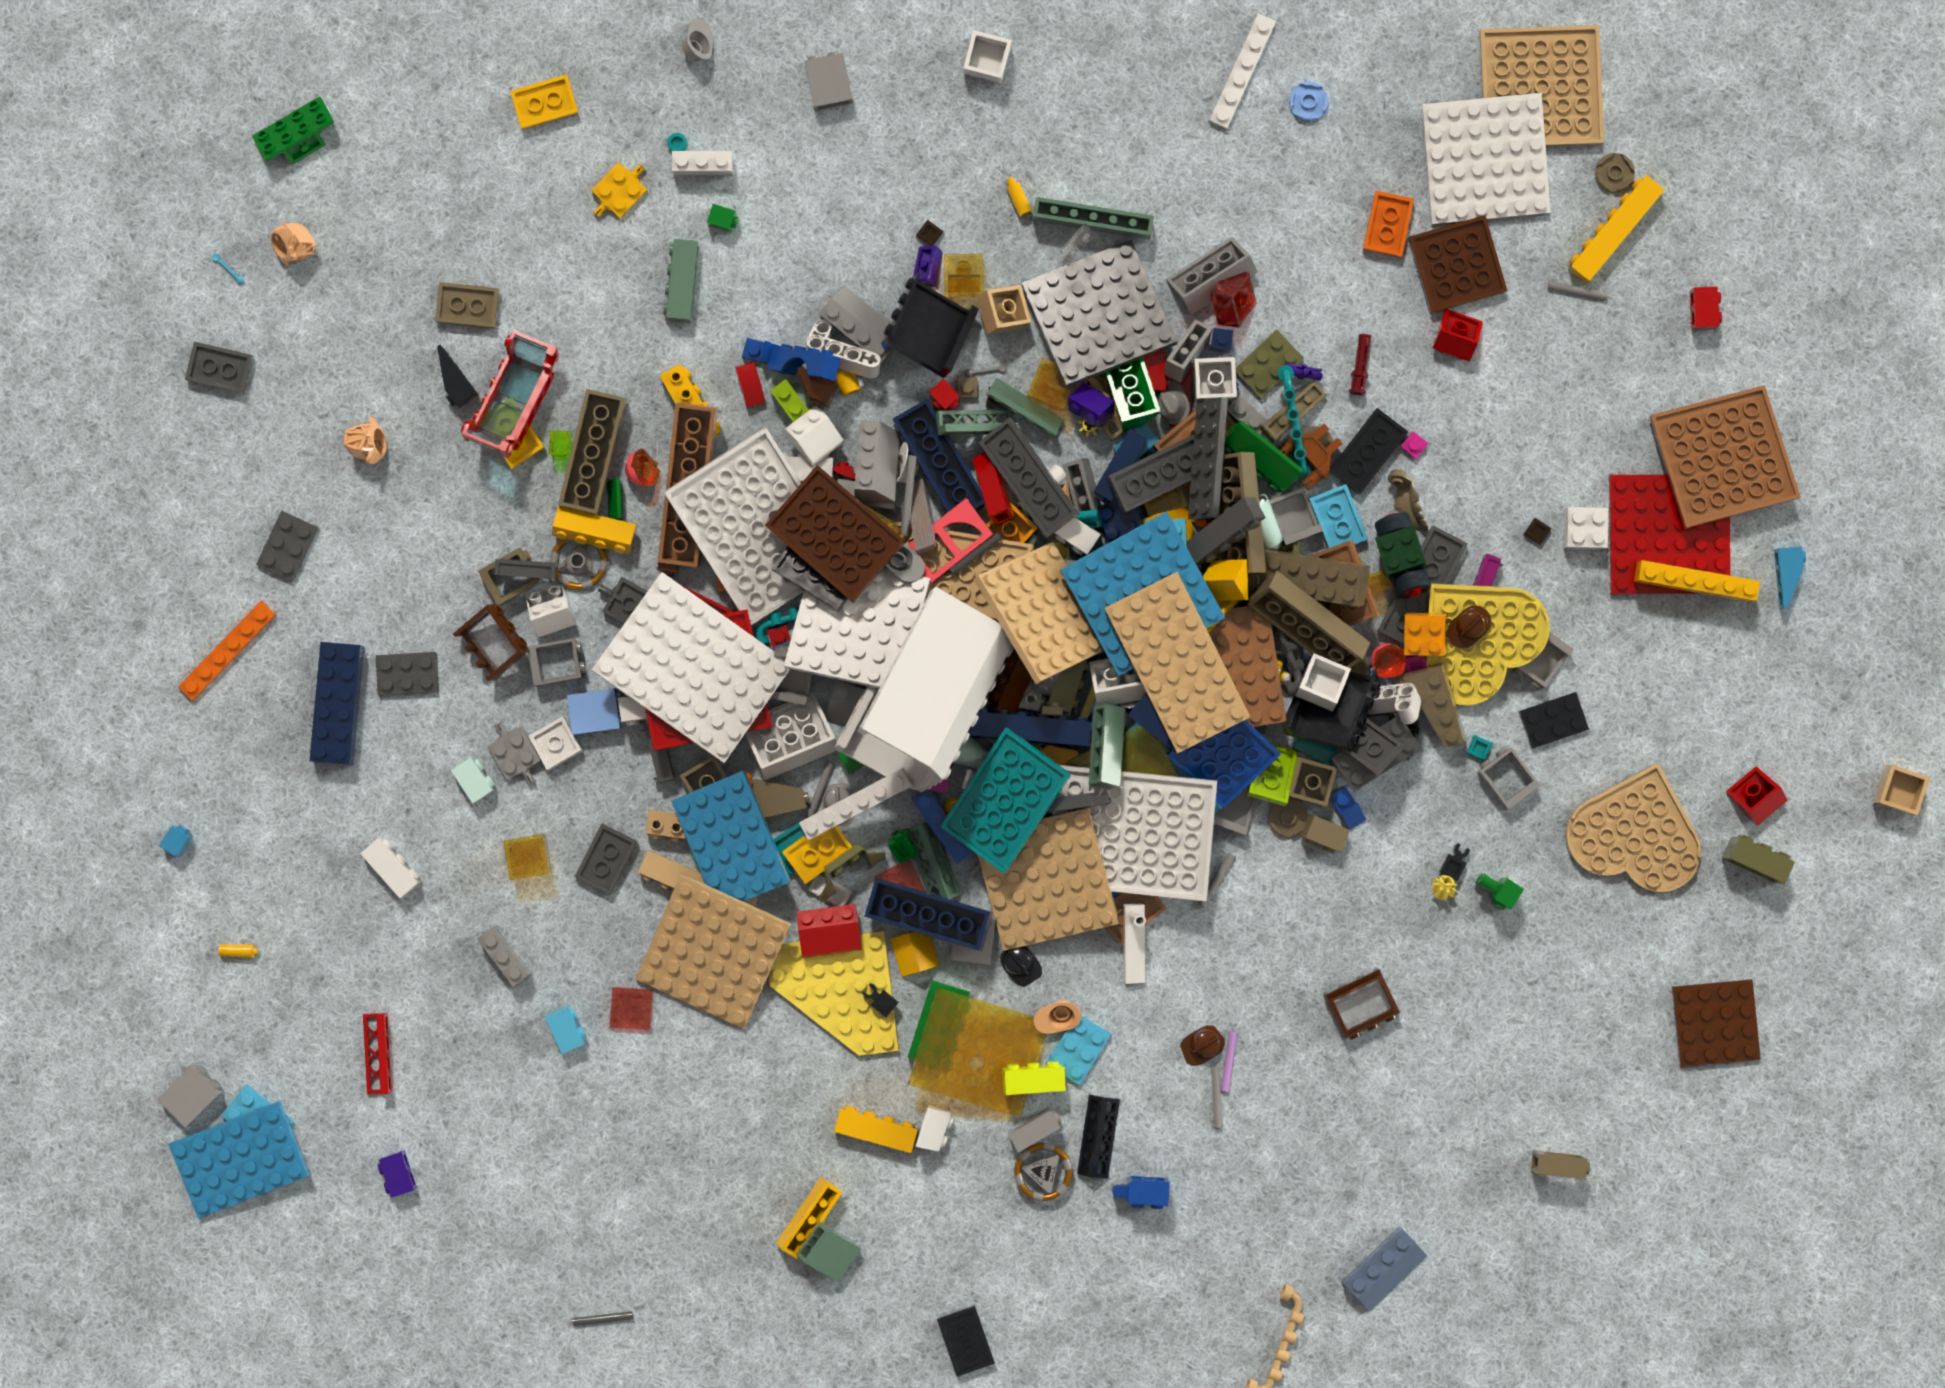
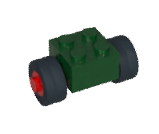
[1375,512,1431,598]

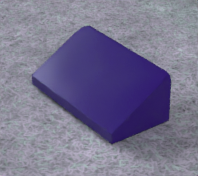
[913,245,943,287]

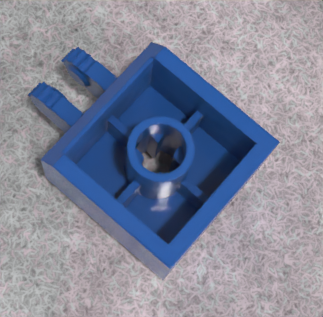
[1111,1176,1170,1209]

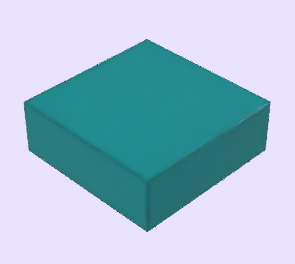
[1078,509,1101,528]
[1466,735,1493,761]

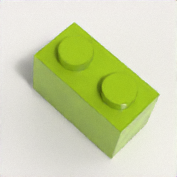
[770,379,809,422]

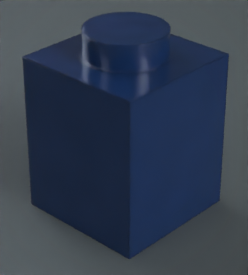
[1210,328,1233,353]

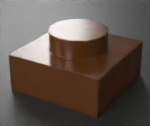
[657,562,680,577]

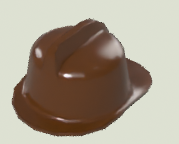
[1447,605,1491,648]
[1180,1025,1225,1066]

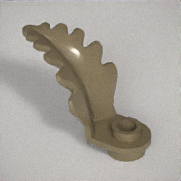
[1387,469,1428,531]

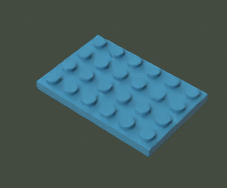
[671,770,791,901]
[168,1101,310,1218]

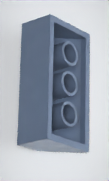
[1342,1226,1427,1311]

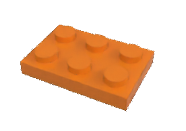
[1362,191,1414,258]

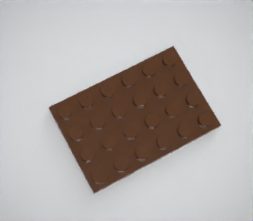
[765,465,906,603]

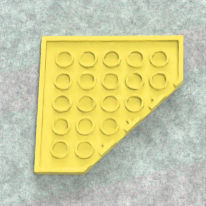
[768,931,899,1056]

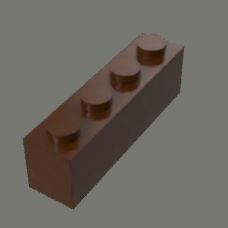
[988,648,1032,712]

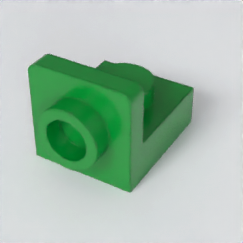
[887,828,918,863]

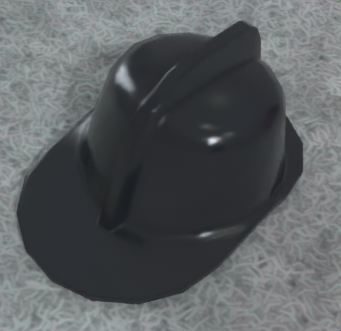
[1000,946,1042,987]

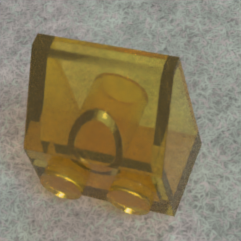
[944,254,984,298]

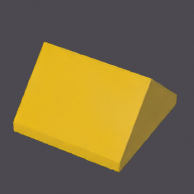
[1203,559,1248,601]
[890,931,940,977]

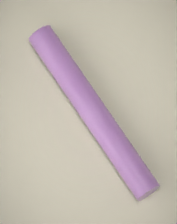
[1221,1031,1238,1092]

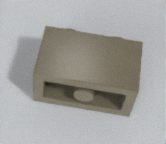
[1300,814,1350,854]

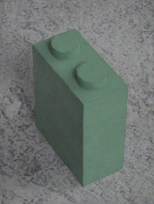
[796,1221,861,1282]

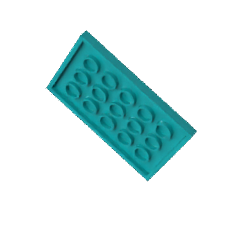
[940,728,1072,874]

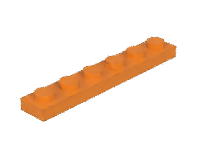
[178,601,277,701]

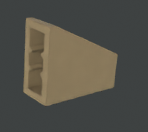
[752,779,810,818]

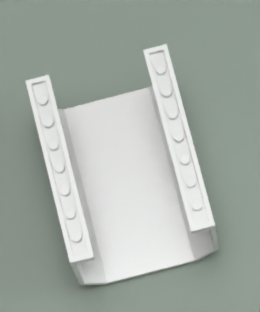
[834,587,1014,792]

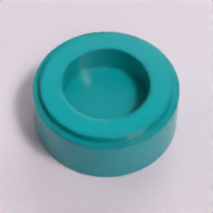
[667,133,687,152]

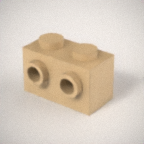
[645,809,687,842]

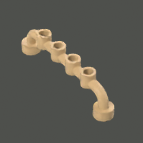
[1245,1284,1304,1388]

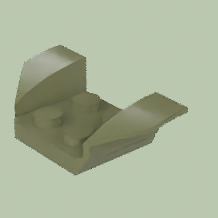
[819,844,886,903]

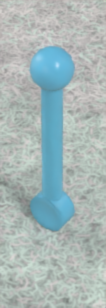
[212,253,244,284]

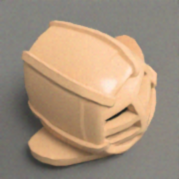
[271,223,316,266]
[344,416,387,464]

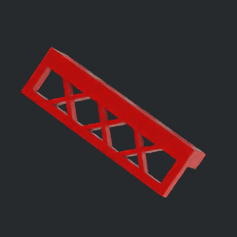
[363,1012,392,1094]

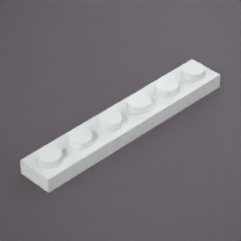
[1209,13,1276,129]
[799,768,913,840]

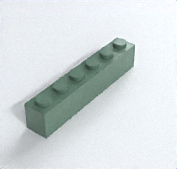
[1032,197,1154,240]

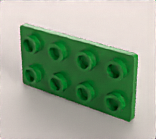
[252,97,334,165]

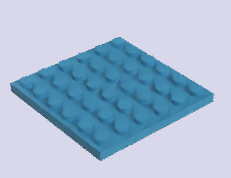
[1060,511,1225,677]

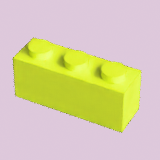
[1002,1061,1066,1095]

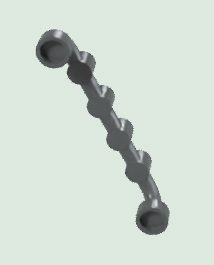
[1246,588,1304,698]

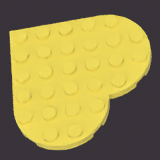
[1426,583,1550,705]

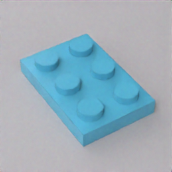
[1309,484,1368,548]
[1045,1015,1111,1085]
[221,1084,294,1126]

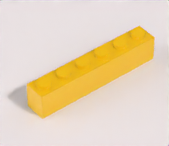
[1568,175,1665,284]
[1634,560,1760,603]

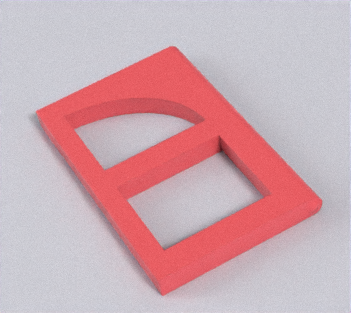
[907,498,994,585]

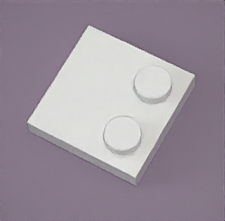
[528,716,583,771]

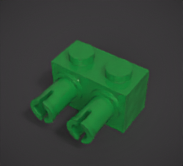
[1475,873,1524,910]

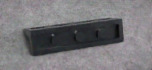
[1077,1094,1120,1179]

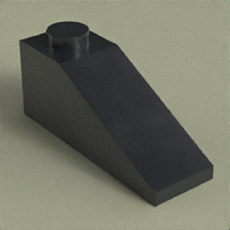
[437,345,478,408]

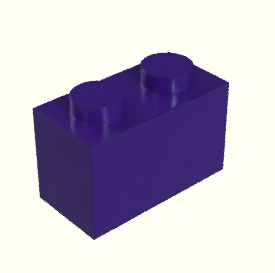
[1068,383,1115,428]
[377,1150,417,1198]

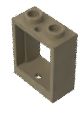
[478,547,541,607]
[1531,1150,1590,1179]

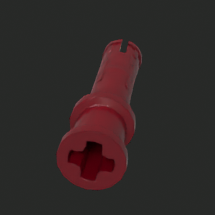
[1348,334,1371,396]

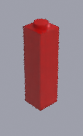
[972,452,1015,525]

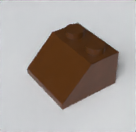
[797,367,838,410]

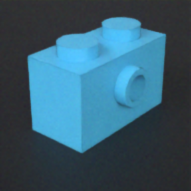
[545,1004,586,1054]

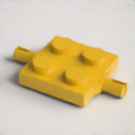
[591,162,647,218]

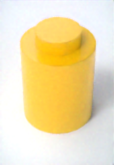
[836,369,861,397]

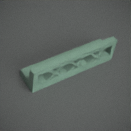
[986,378,1064,437]
[936,410,1019,435]
[908,822,961,899]

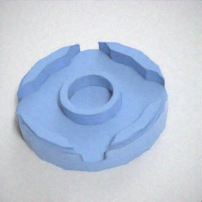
[1289,81,1328,121]

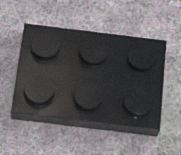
[1519,692,1589,749]
[937,1305,995,1377]

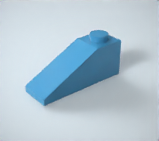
[1774,546,1806,609]

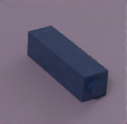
[1093,429,1147,503]

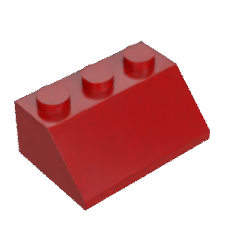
[796,904,862,958]

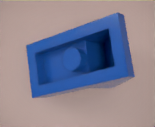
[742,338,781,364]
[1329,786,1366,830]

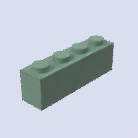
[663,239,699,322]
[1088,703,1125,790]

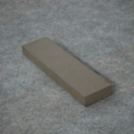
[1259,381,1327,443]

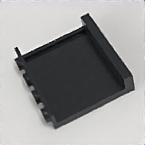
[883,273,979,378]
[1282,657,1381,751]

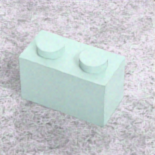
[451,757,495,804]

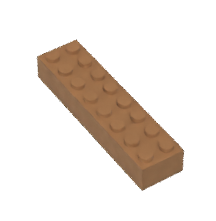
[658,402,718,567]

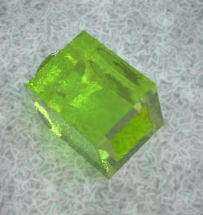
[549,430,572,461]

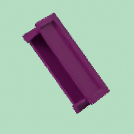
[1473,554,1503,586]

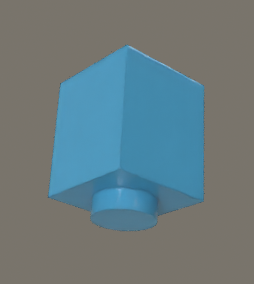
[159,824,193,857]

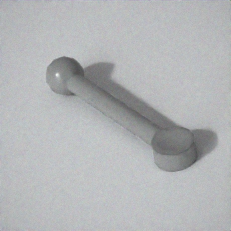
[965,364,1006,377]

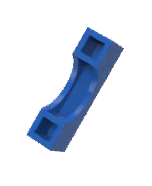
[767,344,840,381]
[911,790,973,864]

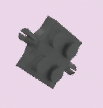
[598,577,648,624]

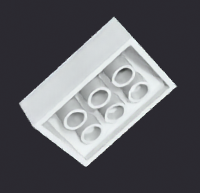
[745,692,837,780]

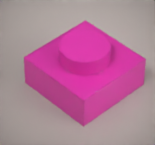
[1400,431,1428,459]
[1404,655,1427,672]

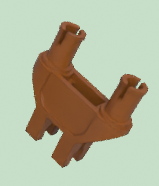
[1278,423,1343,491]

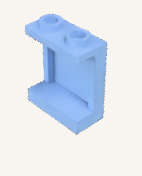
[567,689,624,735]

